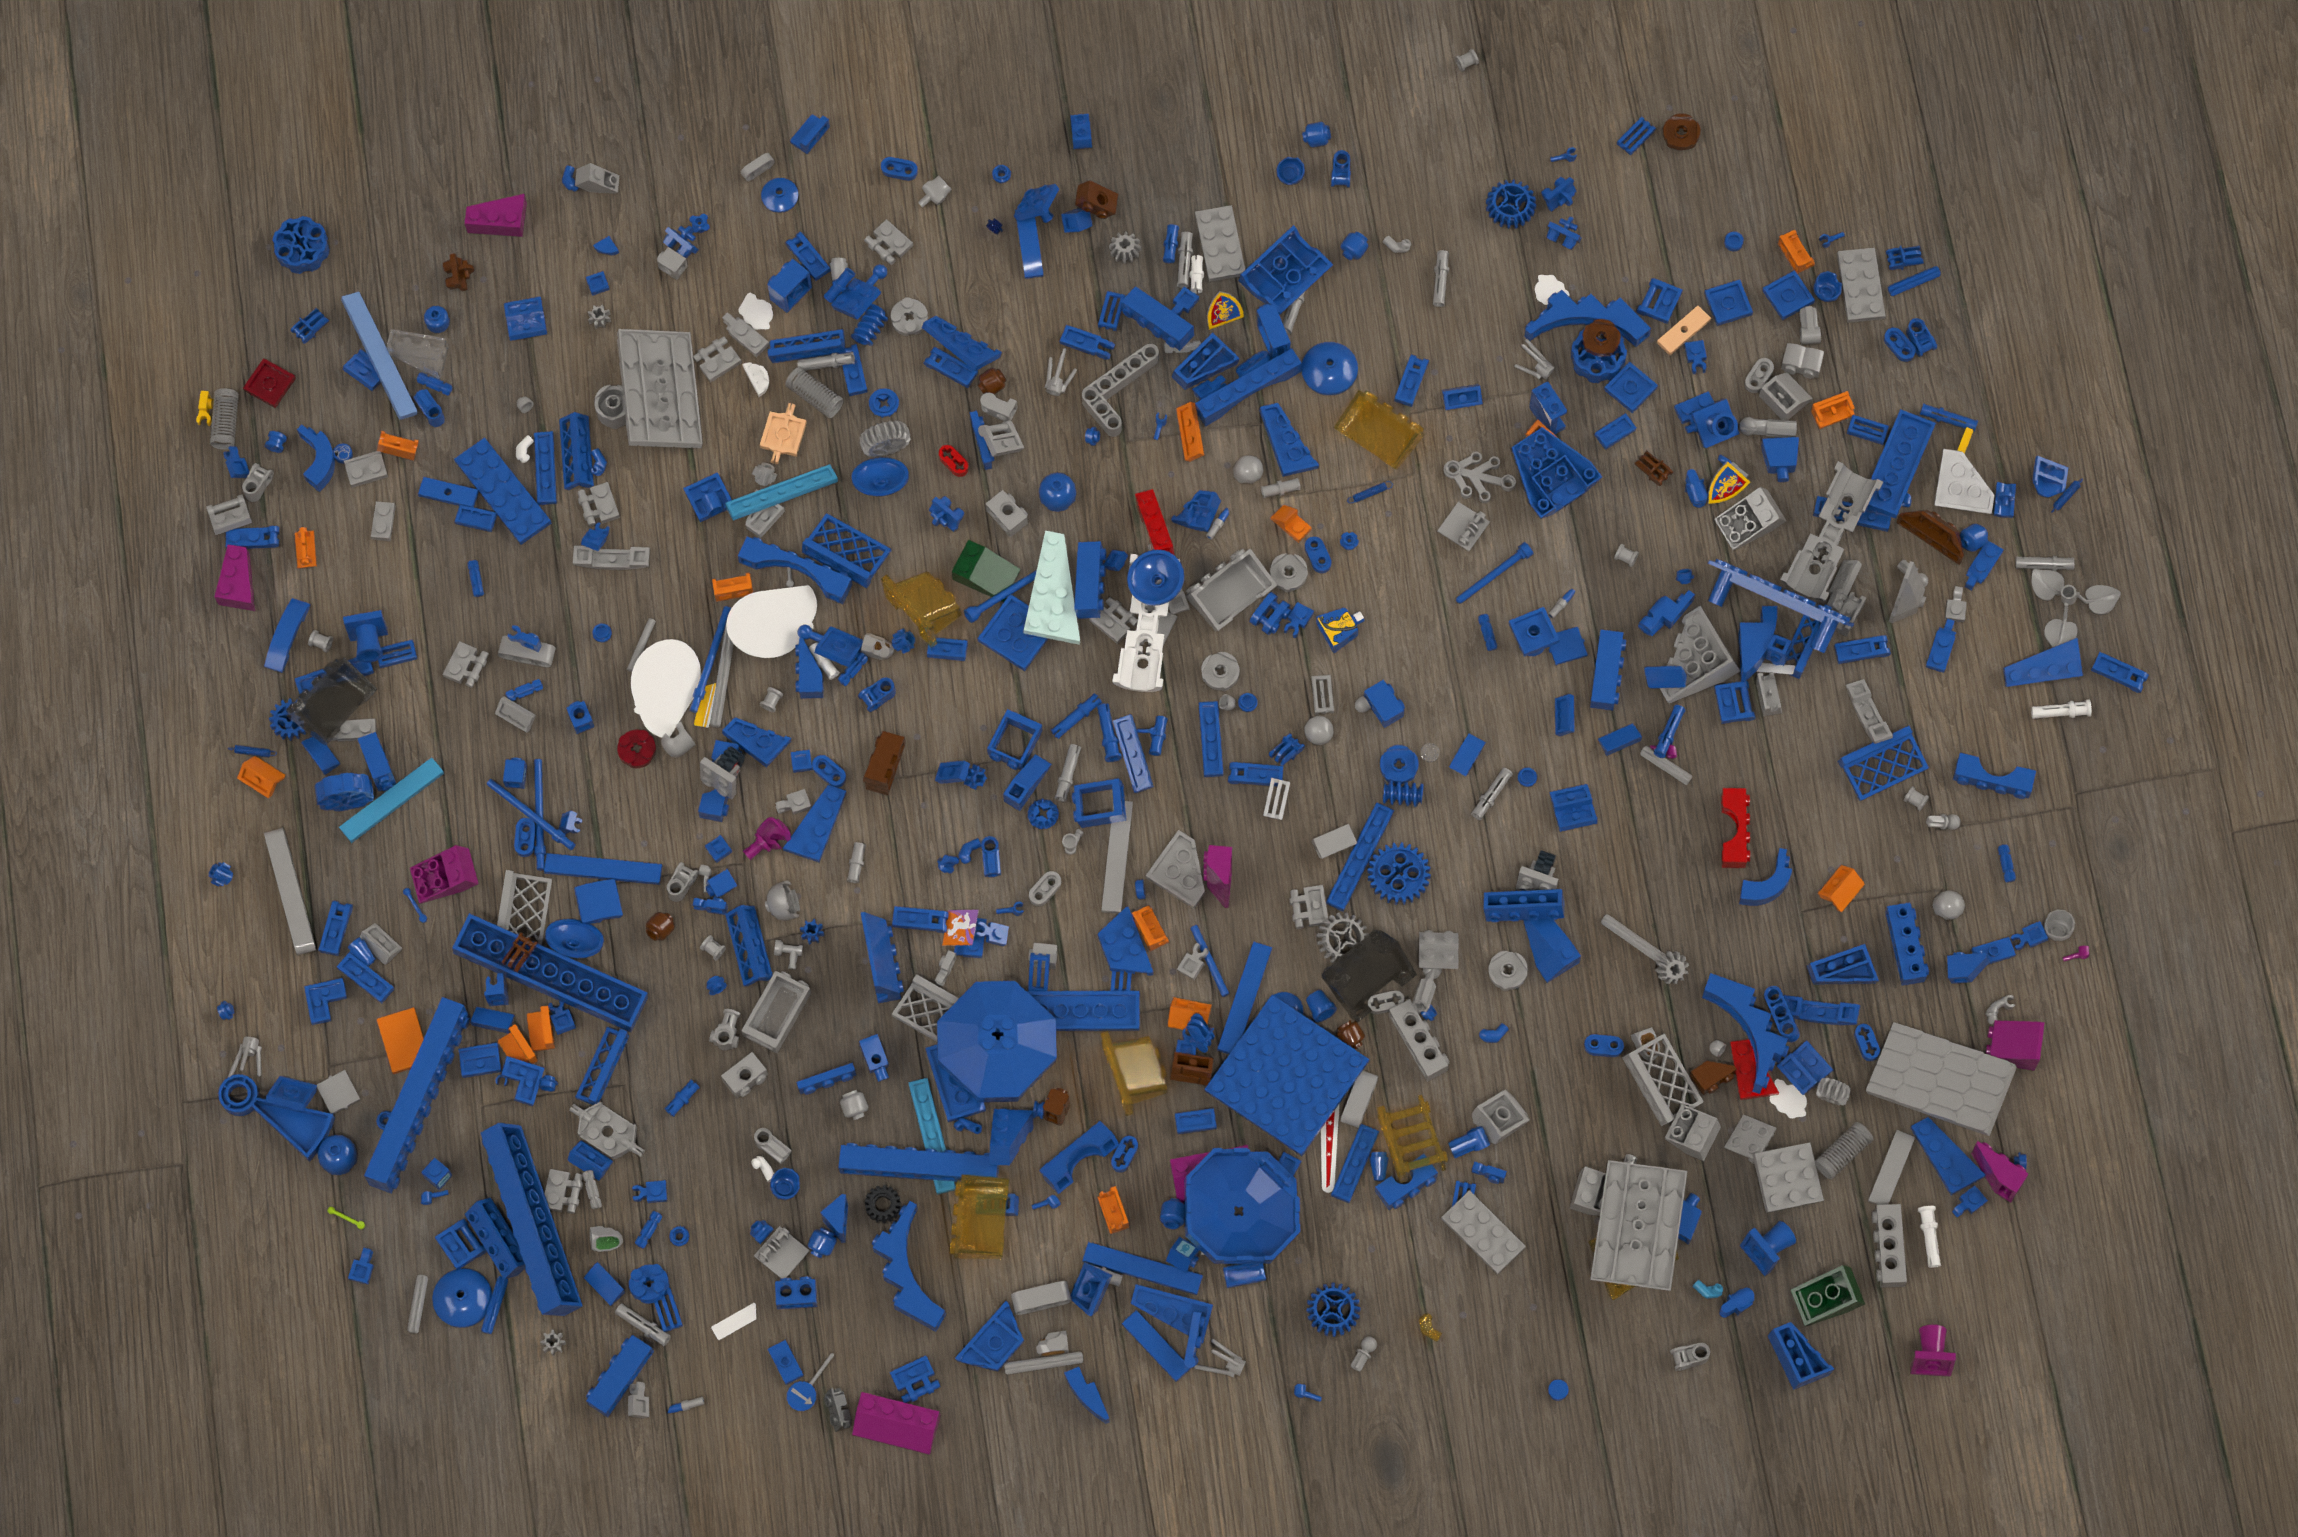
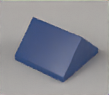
[820,1194,848,1243]
[1071,1263,1113,1316]

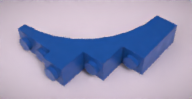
[1524,290,1651,347]
[1702,973,1789,1094]
[872,1201,946,1332]

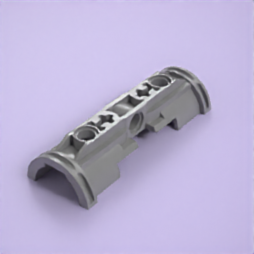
[1780,461,1883,602]

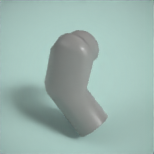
[1383,235,1411,253]

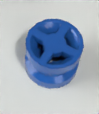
[264,431,287,453]

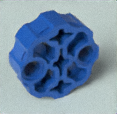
[272,216,330,274]
[1571,329,1627,383]
[315,773,374,811]

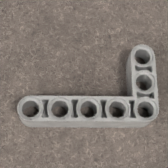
[1082,344,1159,437]

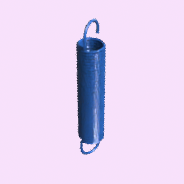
[2051,478,2083,513]
[1347,481,1393,503]
[228,745,277,758]

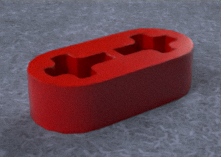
[939,445,969,477]

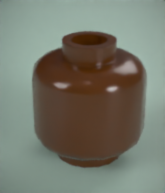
[978,368,1007,395]
[646,912,675,941]
[1336,1020,1365,1049]

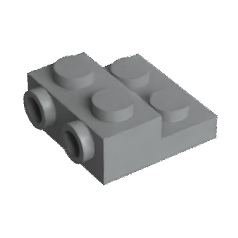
[1419,930,1459,969]

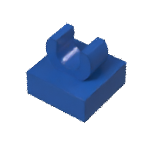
[559,811,582,834]
[705,835,732,863]

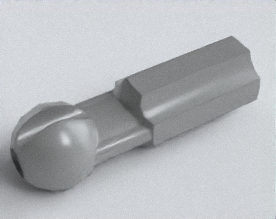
[1739,417,1797,438]
[1412,968,1442,1012]

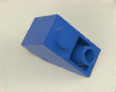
[1947,951,1990,984]

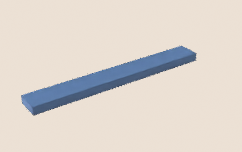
[341,292,417,420]

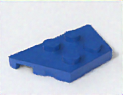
[1097,907,1153,976]
[955,1301,1024,1372]

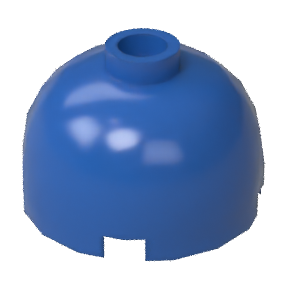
[1038,472,1077,512]
[318,1135,358,1175]

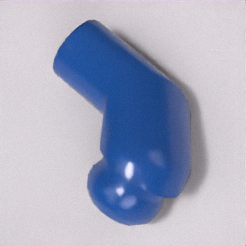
[1479,1023,1509,1043]

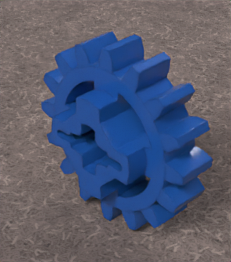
[269,698,312,741]

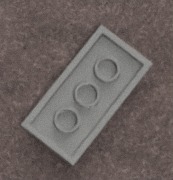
[1195,205,1245,282]
[1837,248,1886,323]
[1441,1190,1526,1275]

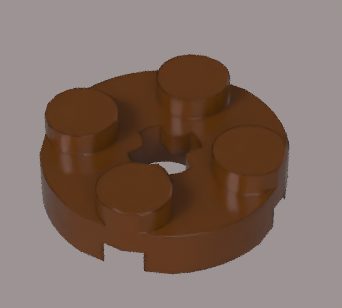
[1663,113,1701,150]
[1582,319,1621,357]

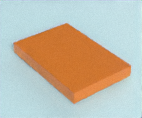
[377,1007,424,1074]

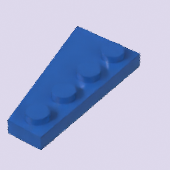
[2003,638,2083,687]
[1910,1117,1986,1195]
[1131,1284,1213,1344]

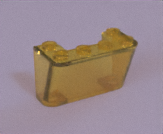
[1334,390,1425,470]
[949,1174,1009,1259]

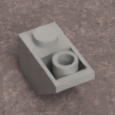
[575,163,620,194]

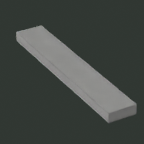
[1102,801,1133,914]

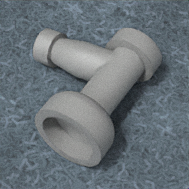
[1062,829,1084,855]
[774,940,803,970]

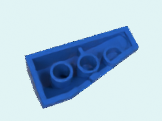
[1523,919,1581,983]

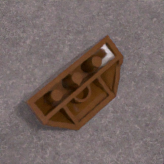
[1896,509,1964,565]

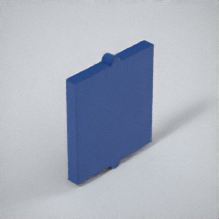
[1549,627,1588,665]

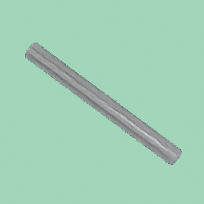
[710,620,734,728]

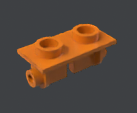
[295,527,317,568]

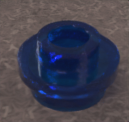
[986,218,1003,235]

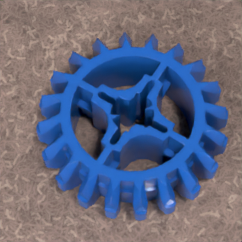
[1486,179,1536,229]
[1306,1283,1361,1337]

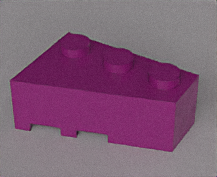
[464,194,527,237]
[214,544,255,611]

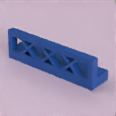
[768,329,846,363]
[559,412,594,490]
[1785,605,1832,679]
[725,905,773,986]
[575,1027,629,1105]

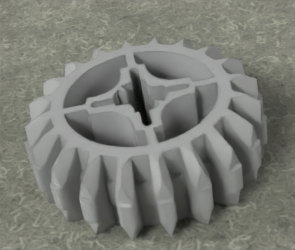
[859,420,911,458]
[1317,913,1369,965]

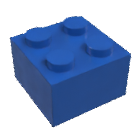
[767,259,812,313]

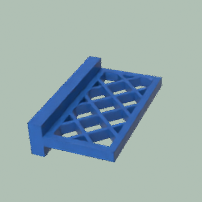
[802,513,891,588]
[1838,726,1929,801]

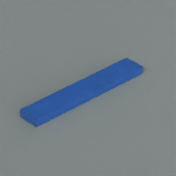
[1326,803,1394,912]
[544,853,663,885]
[1217,942,1272,1054]
[1082,1242,1203,1295]

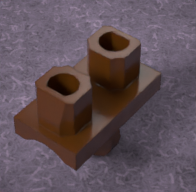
[443,253,474,291]

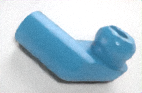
[1692,1280,1723,1299]

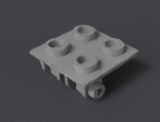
[1437,502,1490,551]
[1724,1114,1777,1164]
[754,1226,810,1278]

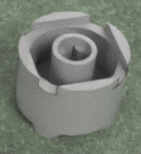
[594,385,626,429]

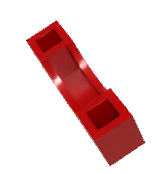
[1135,489,1175,556]
[1721,788,1750,868]

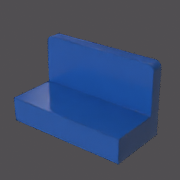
[790,114,830,154]

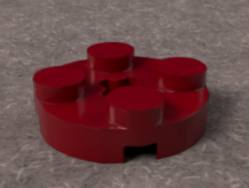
[617,730,656,769]

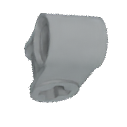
[242,463,274,502]
[667,862,699,902]
[1670,1343,1710,1371]

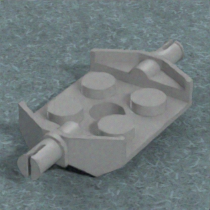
[569,1102,645,1159]

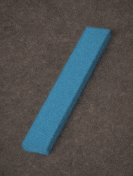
[725,464,838,521]
[339,758,444,843]
[908,1078,956,1195]

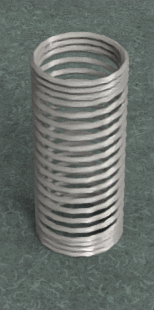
[785,367,843,418]
[210,388,239,449]
[1815,1122,1873,1179]

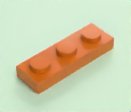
[1176,402,1204,462]

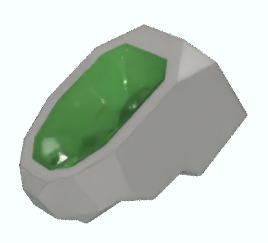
[590,1226,623,1252]

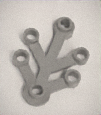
[1443,452,1516,503]

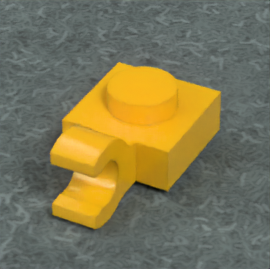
[196,391,214,426]

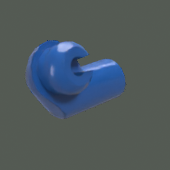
[562,166,579,192]
[591,448,607,476]
[958,838,981,864]
[954,1118,982,1134]

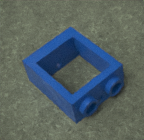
[1257,304,1291,360]
[987,709,1043,770]
[358,732,396,791]
[1072,778,1127,828]

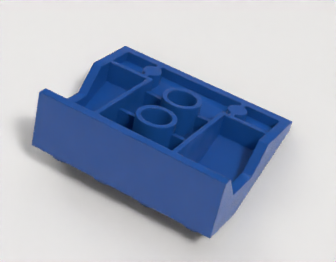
[1238,225,1333,315]
[861,912,904,1003]

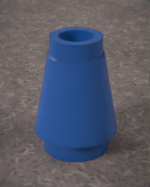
[348,937,376,966]
[1369,1152,1389,1181]

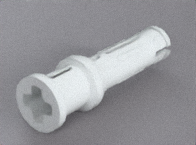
[2031,699,2091,719]
[1918,1206,1941,1268]

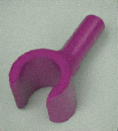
[1650,745,1677,759]
[2062,946,2089,962]

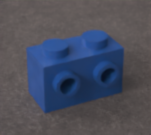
[1364,679,1405,728]

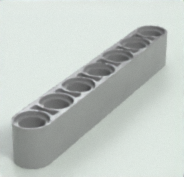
[264,827,317,956]

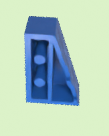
[990,1109,1033,1165]
[1768,1322,1834,1390]

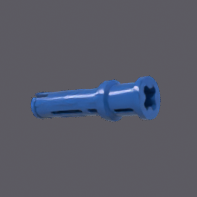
[1097,704,1122,762]

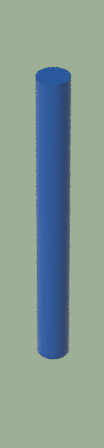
[1190,925,1229,997]

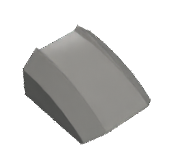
[1472,1089,1530,1144]

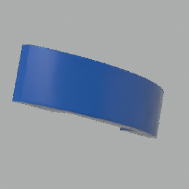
[1015,210,1043,279]
[264,598,311,673]
[1779,995,1860,1025]

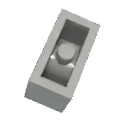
[985,490,1028,537]
[721,1052,768,1098]

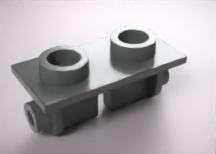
[824,1388,852,1432]

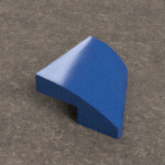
[1171,490,1221,532]

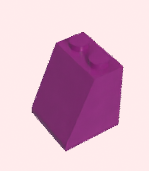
[1985,1020,2045,1071]

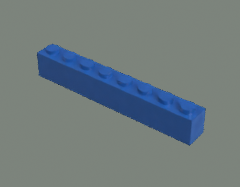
[838,1143,999,1185]

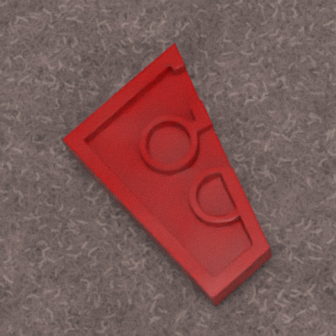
[1730,1039,1779,1100]

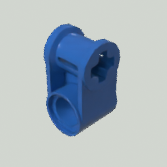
[1331,150,1351,188]
[1906,318,1937,357]
[858,677,896,712]

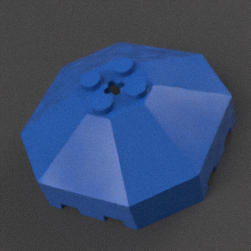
[937,981,1057,1102]
[1184,1148,1300,1264]

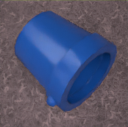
[1306,990,1337,1022]

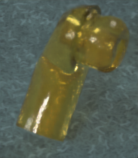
[1419,1313,1442,1342]

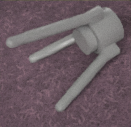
[1515,339,1555,380]
[1045,348,1077,396]
[227,1037,262,1078]
[1194,1339,1246,1377]

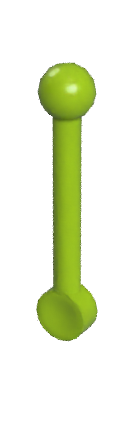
[327,1207,365,1230]

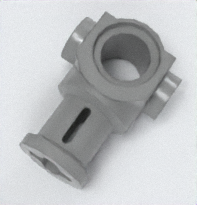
[709,1009,741,1050]

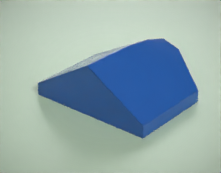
[2032,456,2068,498]

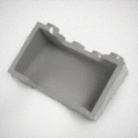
[1185,549,1277,632]

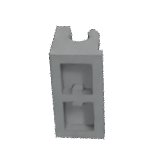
[1835,592,1866,637]
[1755,672,1782,716]
[1311,824,1357,859]

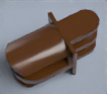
[1634,450,1673,486]
[501,932,538,973]

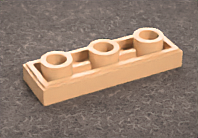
[1657,306,1711,355]

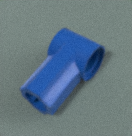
[413,389,445,427]
[981,836,1001,877]
[1448,1126,1490,1158]

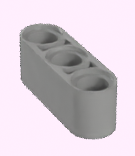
[498,636,556,667]
[1340,1071,1379,1128]
[1011,1281,1072,1315]

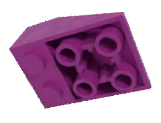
[410,845,479,904]
[1971,1141,2028,1203]

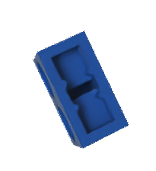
[775,1277,817,1309]

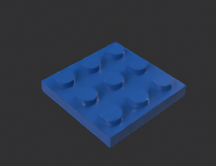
[977,594,1049,671]

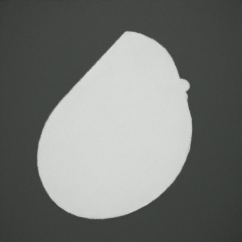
[726,585,817,658]
[631,639,701,738]

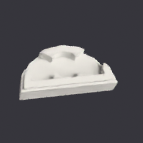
[742,362,770,397]

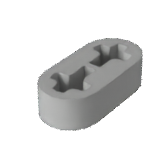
[741,153,775,181]
[1368,991,1404,1014]

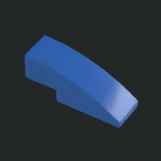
[1064,1367,1110,1424]

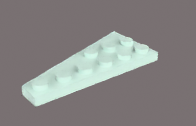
[1023,531,1080,645]

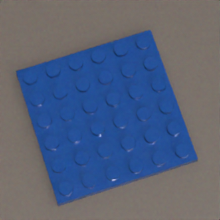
[1204,995,1369,1156]

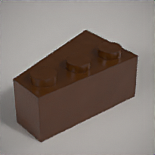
[863,731,906,795]

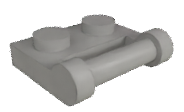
[978,420,1024,457]
[206,494,252,535]

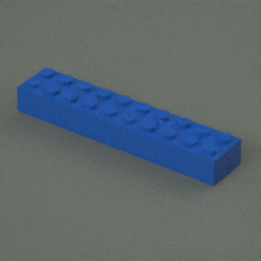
[452,913,648,1032]
[364,997,470,1194]
[480,1123,583,1316]

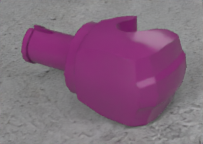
[743,817,791,861]

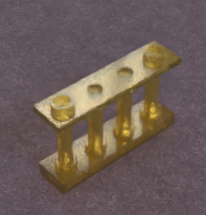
[1377,1095,1448,1183]

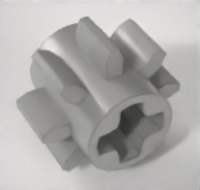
[588,305,611,329]
[752,462,777,486]
[540,1330,566,1356]

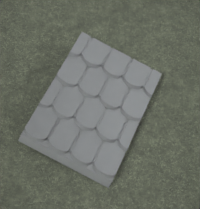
[617,329,703,448]
[1866,1022,2017,1136]
[1590,1160,1688,1291]

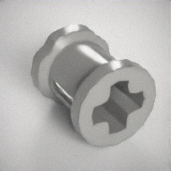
[1455,49,1479,71]
[1614,544,1639,567]
[308,630,333,652]
[760,687,783,712]
[1903,786,1929,811]
[700,935,726,961]

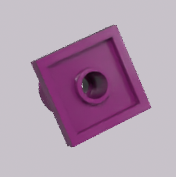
[1910,1325,1956,1376]

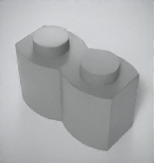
[1781,343,1824,379]

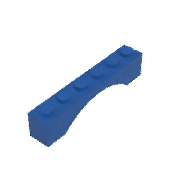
[1195,348,1302,427]
[738,537,853,604]

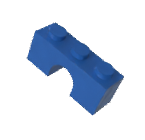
[1375,1154,1438,1210]

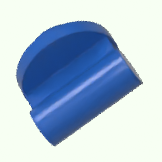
[937,855,959,873]
[750,1220,774,1244]

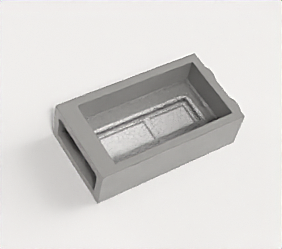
[742,971,811,1053]

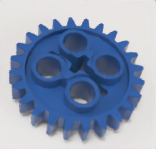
[1368,842,1431,905]

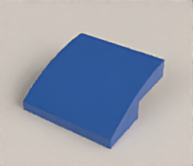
[504,297,547,341]
[1550,784,1597,832]
[574,879,623,925]
[1777,1041,1834,1095]

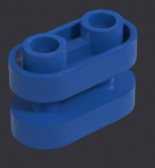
[1249,592,1291,635]

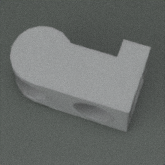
[980,393,1018,421]

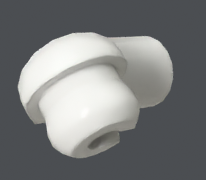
[516,435,534,463]
[751,1156,774,1182]

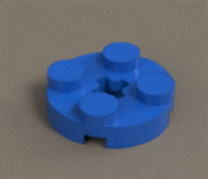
[1380,745,1419,784]
[629,1264,670,1304]

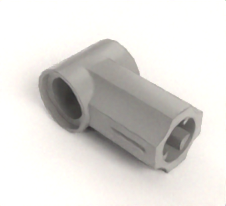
[1800,306,1821,345]
[754,1128,792,1164]

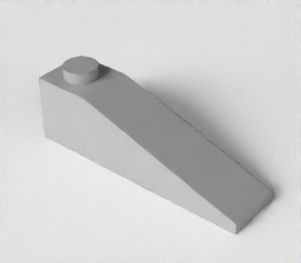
[1889,561,1926,623]

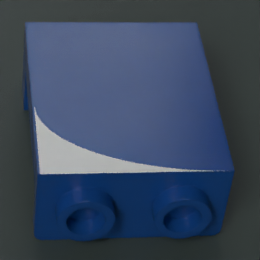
[1529,382,1567,435]

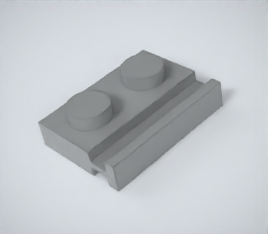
[344,451,388,488]

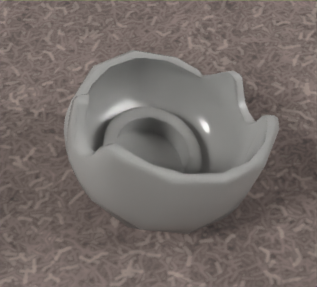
[1233,455,1264,484]
[1304,716,1333,745]
[1932,890,1965,920]
[2044,909,2075,941]

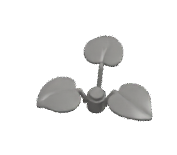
[2032,569,2121,648]

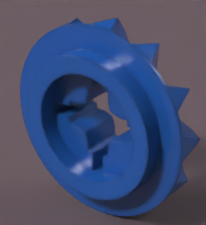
[869,389,899,418]
[1028,798,1059,829]

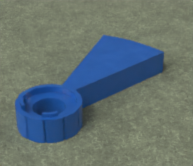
[218,1074,335,1162]

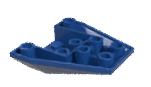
[1511,427,1602,519]

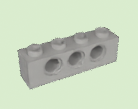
[1389,999,1449,1082]
[1872,1204,1907,1287]

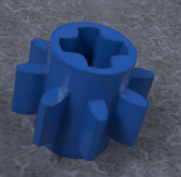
[892,628,915,654]
[964,764,987,790]
[209,862,233,887]
[800,919,824,945]

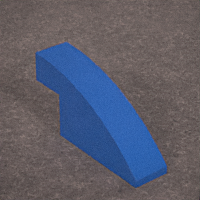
[1738,606,1777,682]

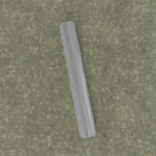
[1601,914,1666,961]
[1004,1352,1083,1374]

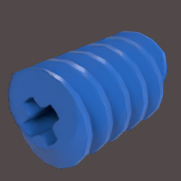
[851,304,888,346]
[1383,780,1424,807]

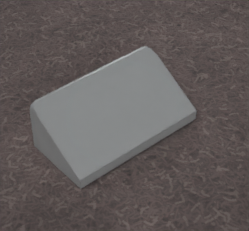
[360,923,402,965]

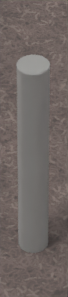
[627,618,656,672]

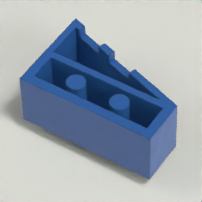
[1172,333,1240,390]
[1806,944,1879,985]

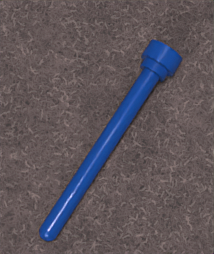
[1456,542,1534,604]
[964,570,1037,623]

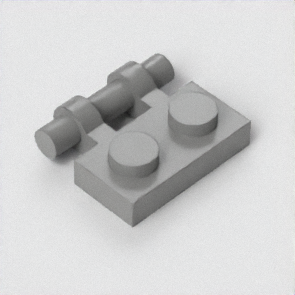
[864,219,913,265]
[693,337,742,383]
[577,482,620,526]
[1089,597,1138,644]
[443,641,489,688]
[1289,885,1329,929]
[545,1169,583,1214]

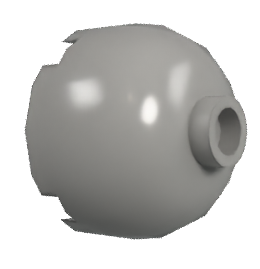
[765,881,800,921]

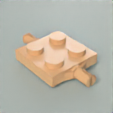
[760,403,807,464]

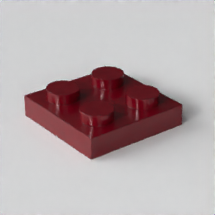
[243,358,296,408]

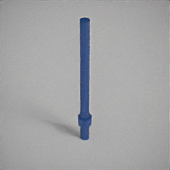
[690,606,731,713]
[534,759,546,871]
[487,779,575,850]

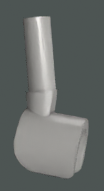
[699,865,712,893]

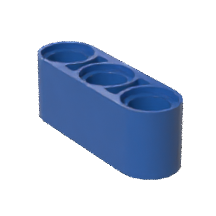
[1764,986,1800,1042]

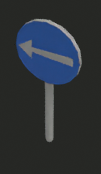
[787,1353,834,1411]

